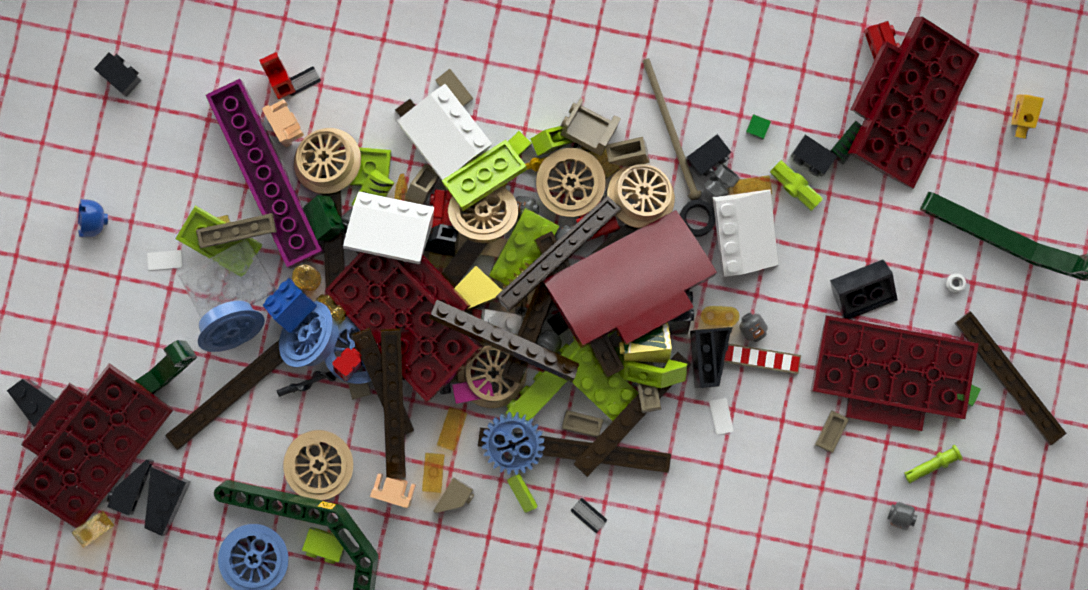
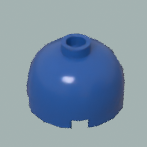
[78,199,108,238]

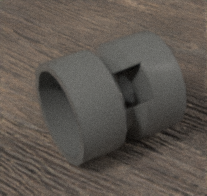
[704,164,740,197]

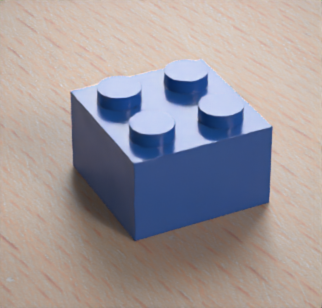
[263,278,317,333]

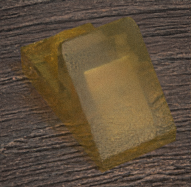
[71,510,115,548]

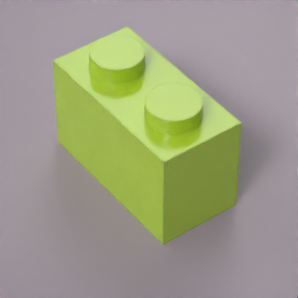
[302,527,344,564]

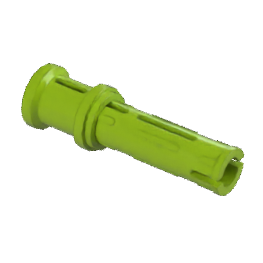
[904,444,963,484]

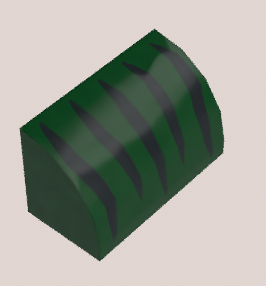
[830,121,862,165]

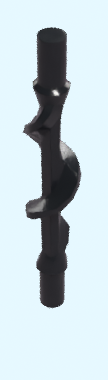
[276,362,363,397]

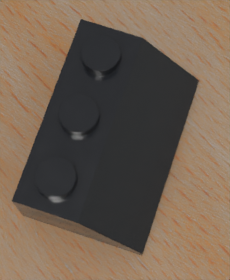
[830,259,898,319]

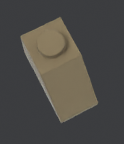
[606,137,650,167]
[404,163,439,205]
[433,477,474,513]

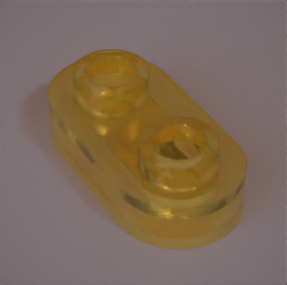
[316,294,346,324]
[701,306,740,326]

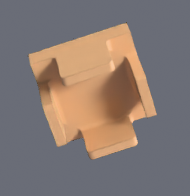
[262,99,304,147]
[370,473,416,508]

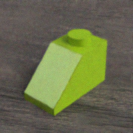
[530,126,574,156]

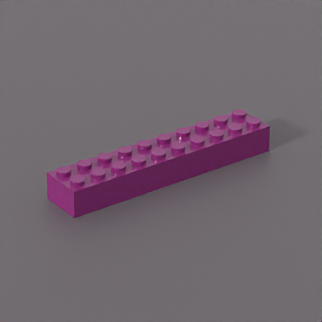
[205,79,324,269]

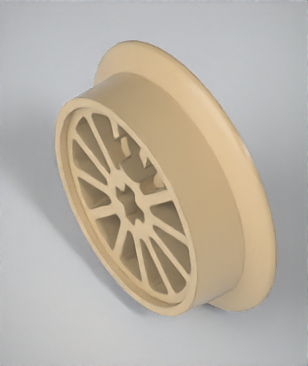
[294,128,361,194]
[536,148,606,217]
[607,164,675,229]
[448,186,518,243]
[457,341,527,408]
[283,430,353,500]

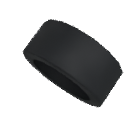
[680,200,715,237]

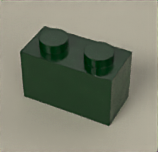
[303,195,345,241]

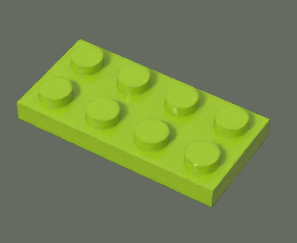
[442,139,527,211]
[175,205,263,278]
[489,208,559,286]
[568,345,639,421]

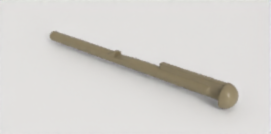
[643,58,702,200]

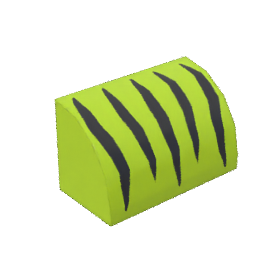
[351,170,394,206]

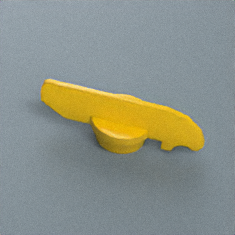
[525,157,547,171]

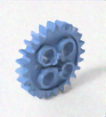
[481,412,545,475]

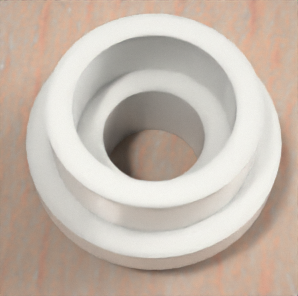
[946,273,966,293]

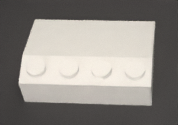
[397,84,492,180]
[713,190,778,277]
[343,192,434,264]

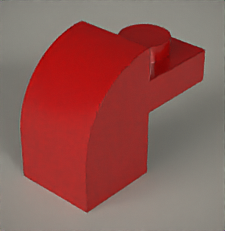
[259,52,296,99]

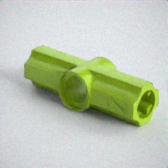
[770,160,823,211]

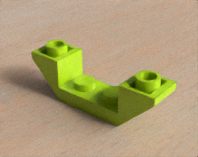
[613,347,687,388]

